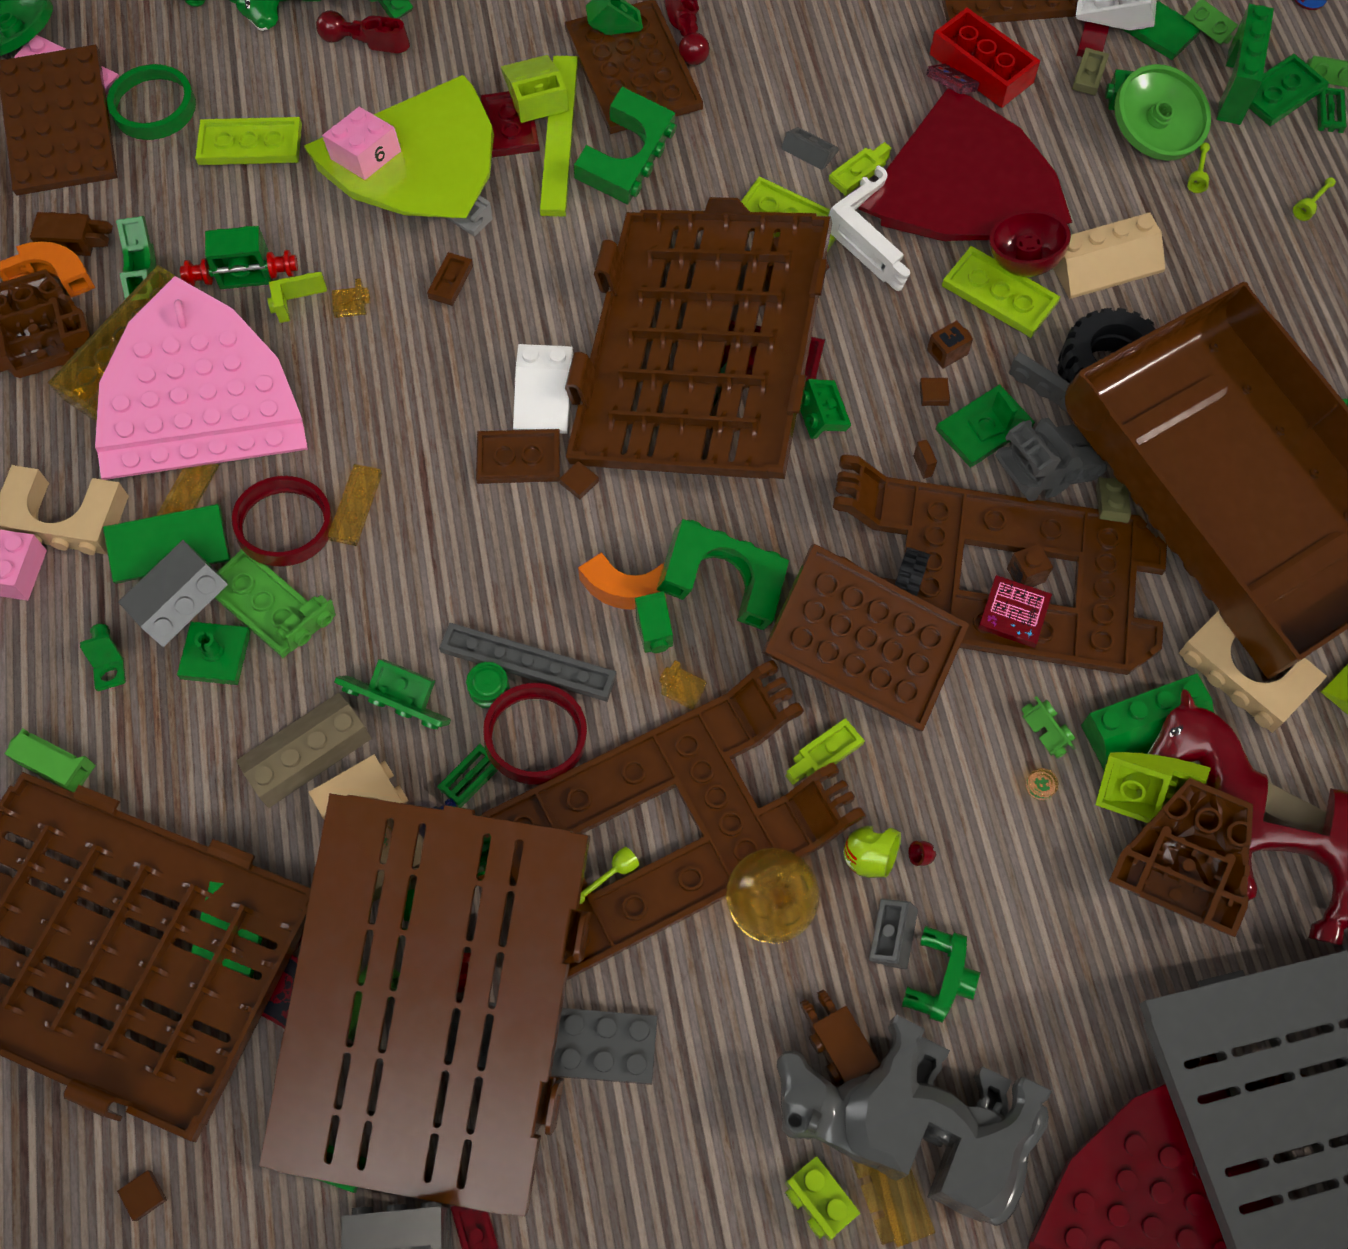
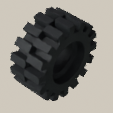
[895,547,930,596]

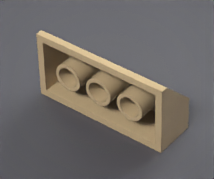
[1053,213,1165,299]

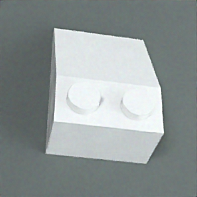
[1076,0,1157,30]
[513,344,573,434]

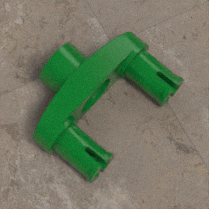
[902,925,981,1023]

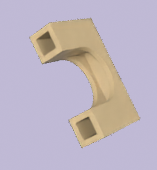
[0,465,129,555]
[1179,611,1327,733]
[309,754,424,902]

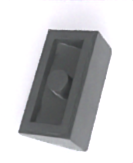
[782,127,839,170]
[869,899,918,969]

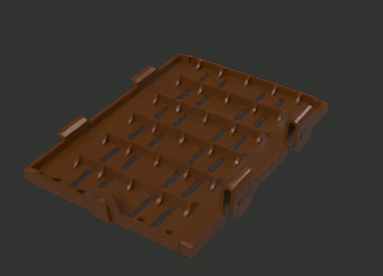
[565,197,832,479]
[0,772,311,1143]
[259,793,592,1217]

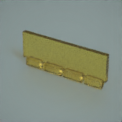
[851,1159,935,1248]

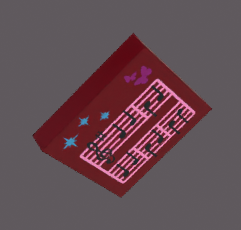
[978,575,1052,648]

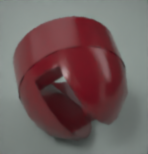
[909,841,936,866]

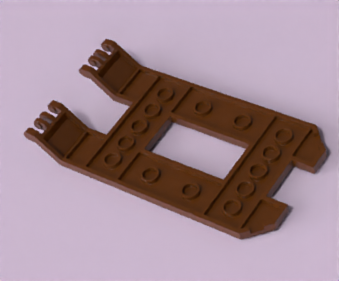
[833,455,1167,675]
[478,660,866,980]

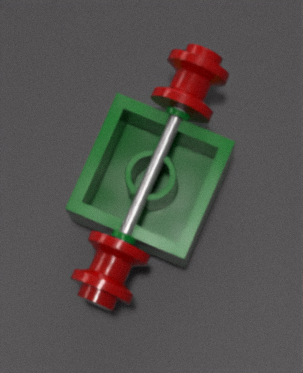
[180,226,298,289]

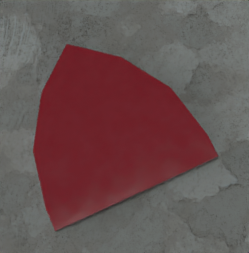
[858,88,1073,241]
[1027,1084,1274,1249]

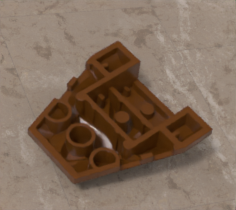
[0,269,90,378]
[1109,778,1253,937]

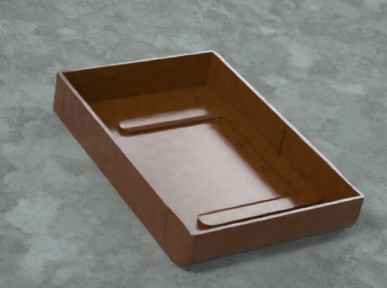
[1065,282,1348,679]

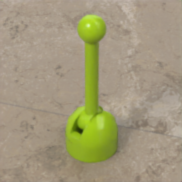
[1187,142,1210,193]
[1293,177,1336,221]
[579,847,639,904]

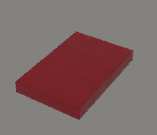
[480,91,540,158]

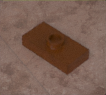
[427,252,473,306]

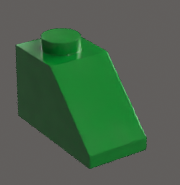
[586,0,643,35]
[635,591,673,653]

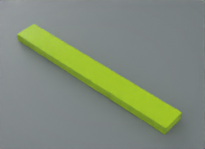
[540,56,578,217]

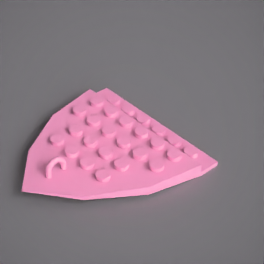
[95,276,308,480]

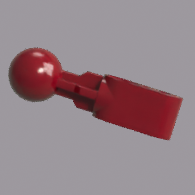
[664,0,710,66]
[316,10,410,53]

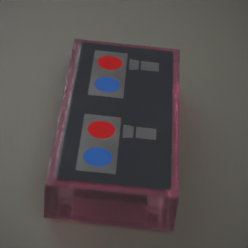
[926,64,980,94]

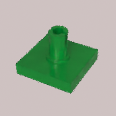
[177,621,251,685]

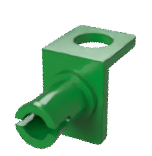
[80,624,126,691]

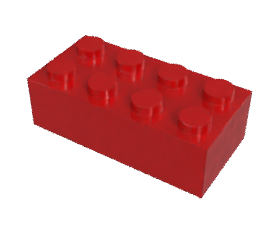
[930,7,1040,108]

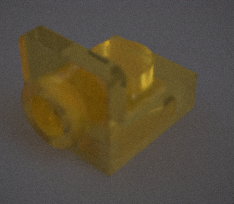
[332,278,370,318]
[659,660,707,710]

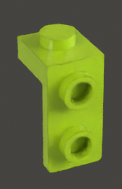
[267,272,327,323]

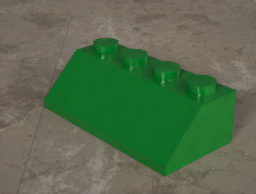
[1081,673,1214,771]

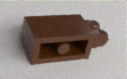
[30,212,113,256]
[800,989,881,1085]

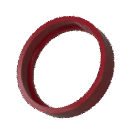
[232,476,333,567]
[483,683,587,785]

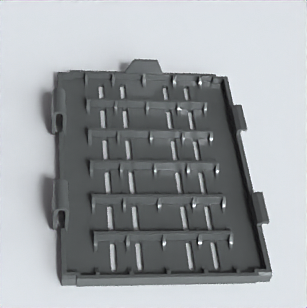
[1139,944,1348,1249]

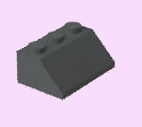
[118,540,228,647]

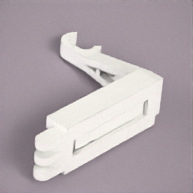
[828,165,910,291]

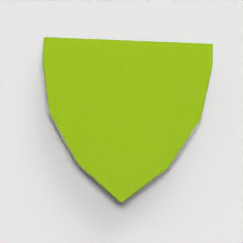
[304,75,494,218]

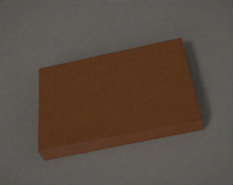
[476,429,560,484]

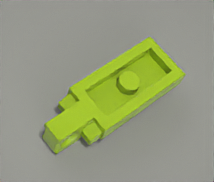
[829,142,892,196]
[785,718,865,785]

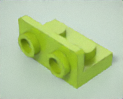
[785,1156,860,1241]

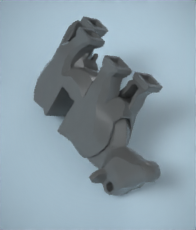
[776,1015,1052,1226]

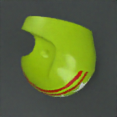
[843,826,901,878]

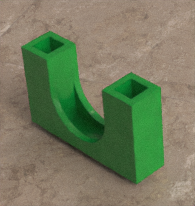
[1216,3,1274,125]
[574,87,677,205]
[656,519,789,630]

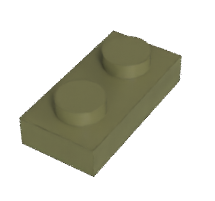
[1072,48,1109,96]
[1096,477,1131,523]

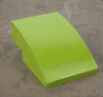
[1095,752,1211,823]

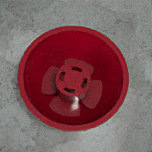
[989,210,1071,277]

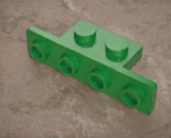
[334,659,451,729]

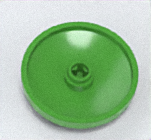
[1114,64,1211,161]

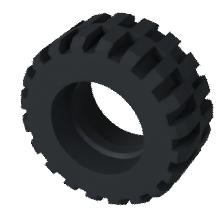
[1057,308,1156,383]

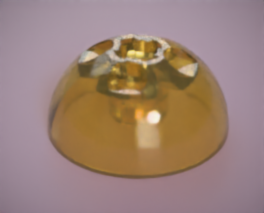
[726,848,820,943]

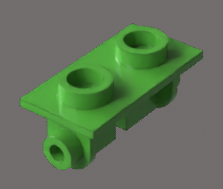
[1184,0,1238,45]
[1306,55,1348,87]
[276,595,336,652]
[1021,696,1076,759]

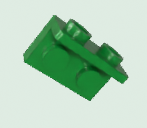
[800,379,851,439]

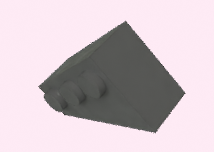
[341,1202,451,1249]

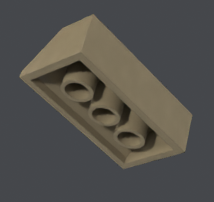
[236,693,372,808]

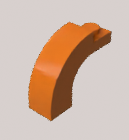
[0,242,96,298]
[578,552,666,610]

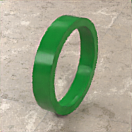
[107,64,196,140]

